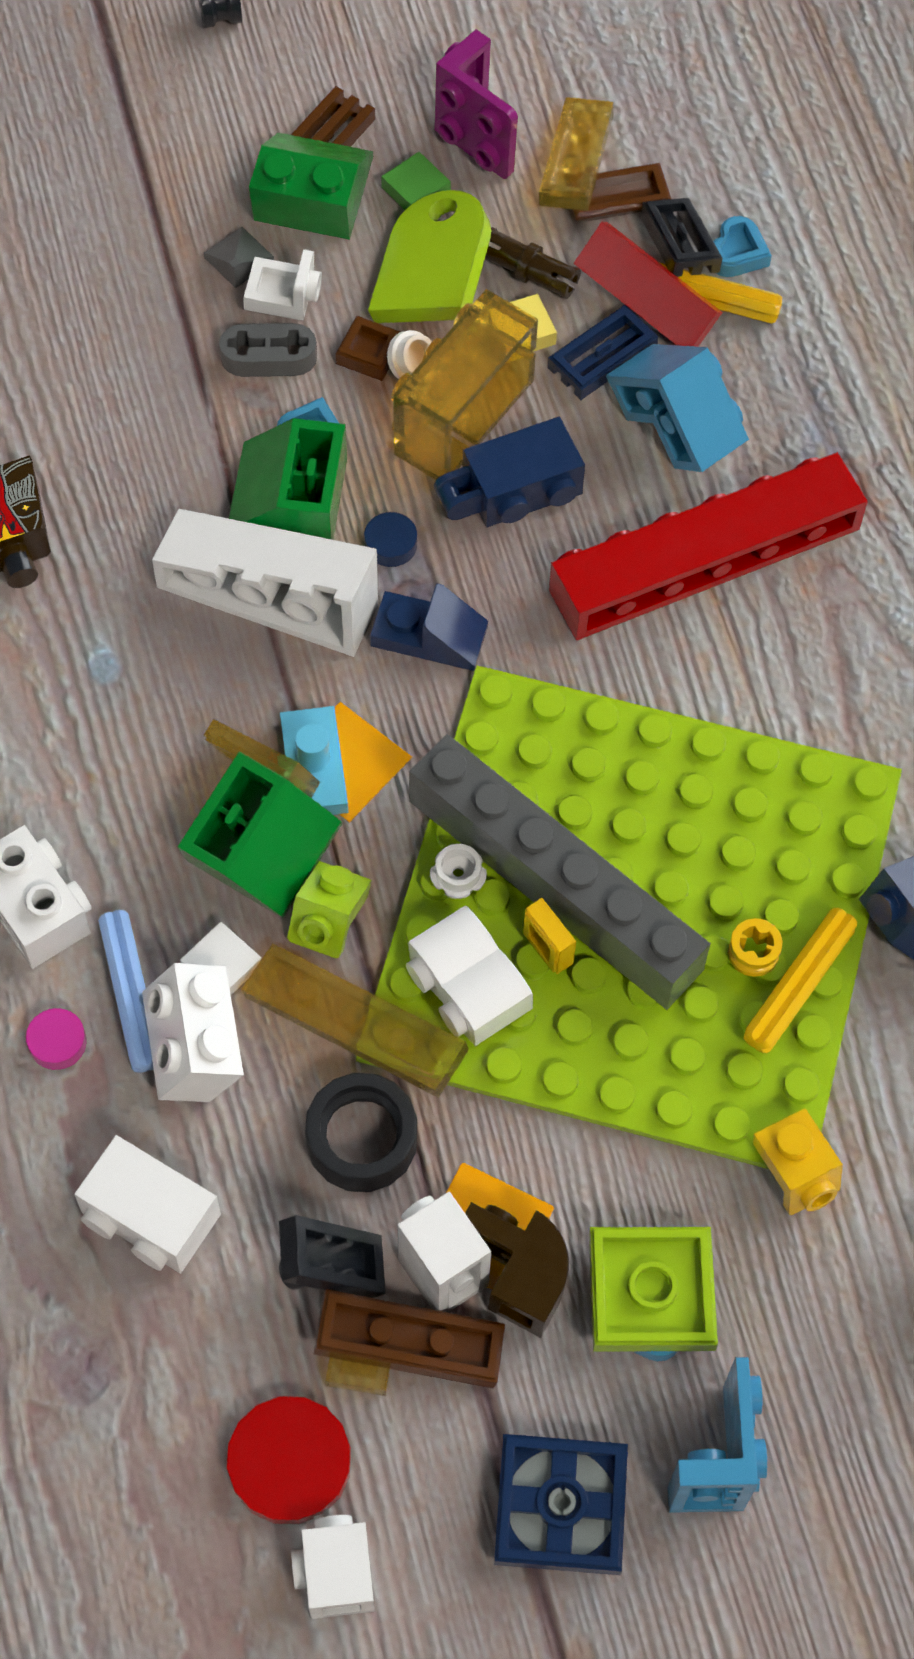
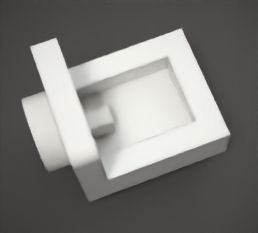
[243,250,322,321]

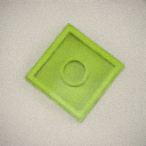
[589,1227,718,1352]

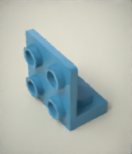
[667,1357,767,1513]

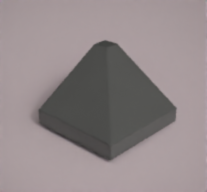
[204,227,274,288]

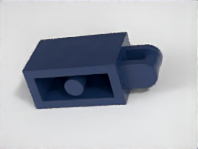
[433,416,585,528]

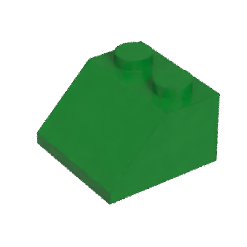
[249,133,374,240]

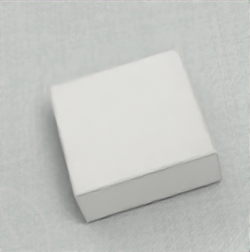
[180,922,263,995]

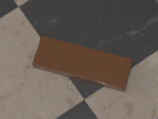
[313,1289,505,1389]

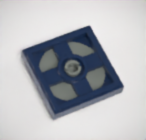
[494,1434,628,1575]

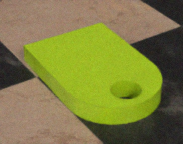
[368,190,491,323]

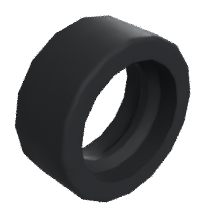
[305,1072,417,1192]

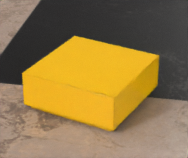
[523,898,577,974]

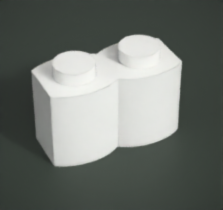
[406,905,533,1046]

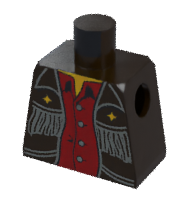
[0,455,51,588]

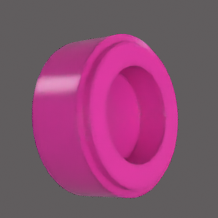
[26,1008,87,1070]

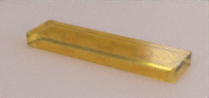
[241,943,469,1098]

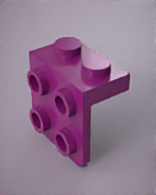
[434,29,518,179]

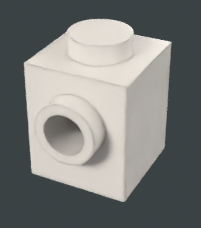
[291,1515,375,1619]

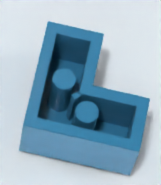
[606,344,749,472]

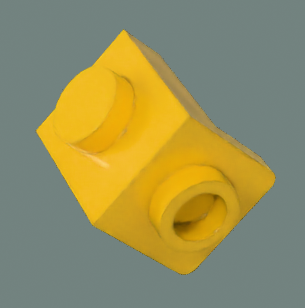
[753,1108,843,1215]

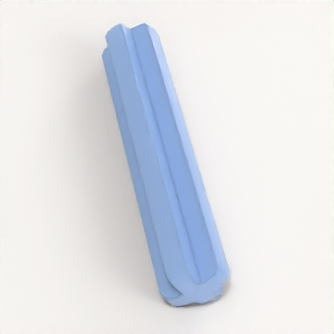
[98,910,154,1073]

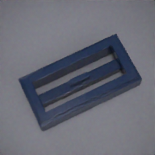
[547,305,659,400]

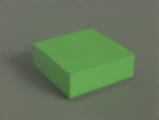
[381,152,451,210]

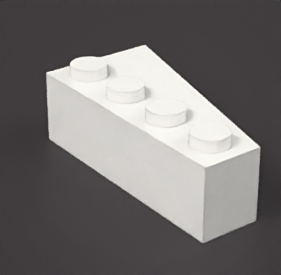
[152,509,378,657]

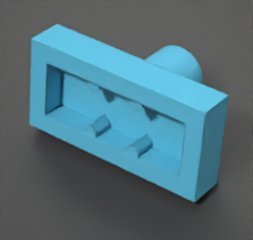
[280,706,349,815]

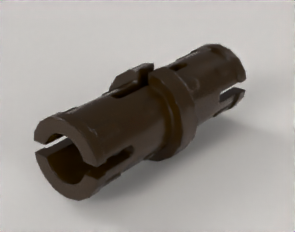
[485,227,581,299]

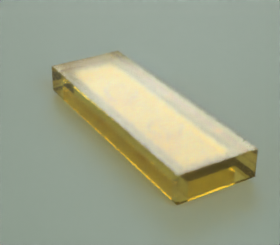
[539,97,614,211]

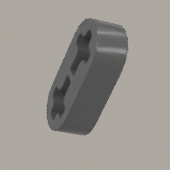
[219,323,317,377]

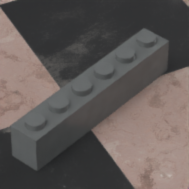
[409,734,711,1010]

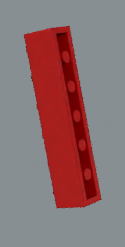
[549,452,868,641]

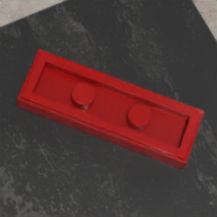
[573,221,723,347]

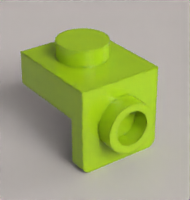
[287,861,372,958]

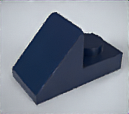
[370,583,488,671]

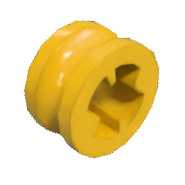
[728,918,783,977]

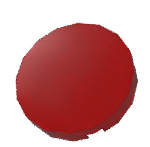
[227,1396,351,1525]

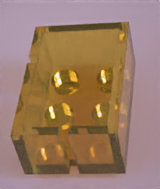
[391,289,538,480]

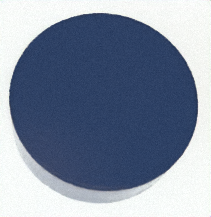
[364,512,417,567]

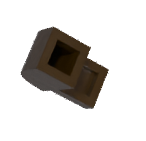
[465,1202,569,1338]

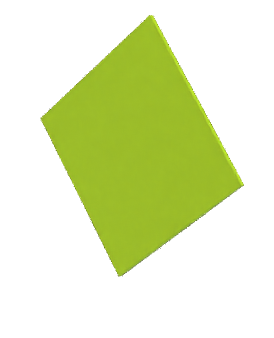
[356,665,902,1169]

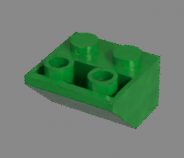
[229,418,347,540]
[177,751,343,918]

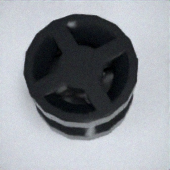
[198,0,242,28]

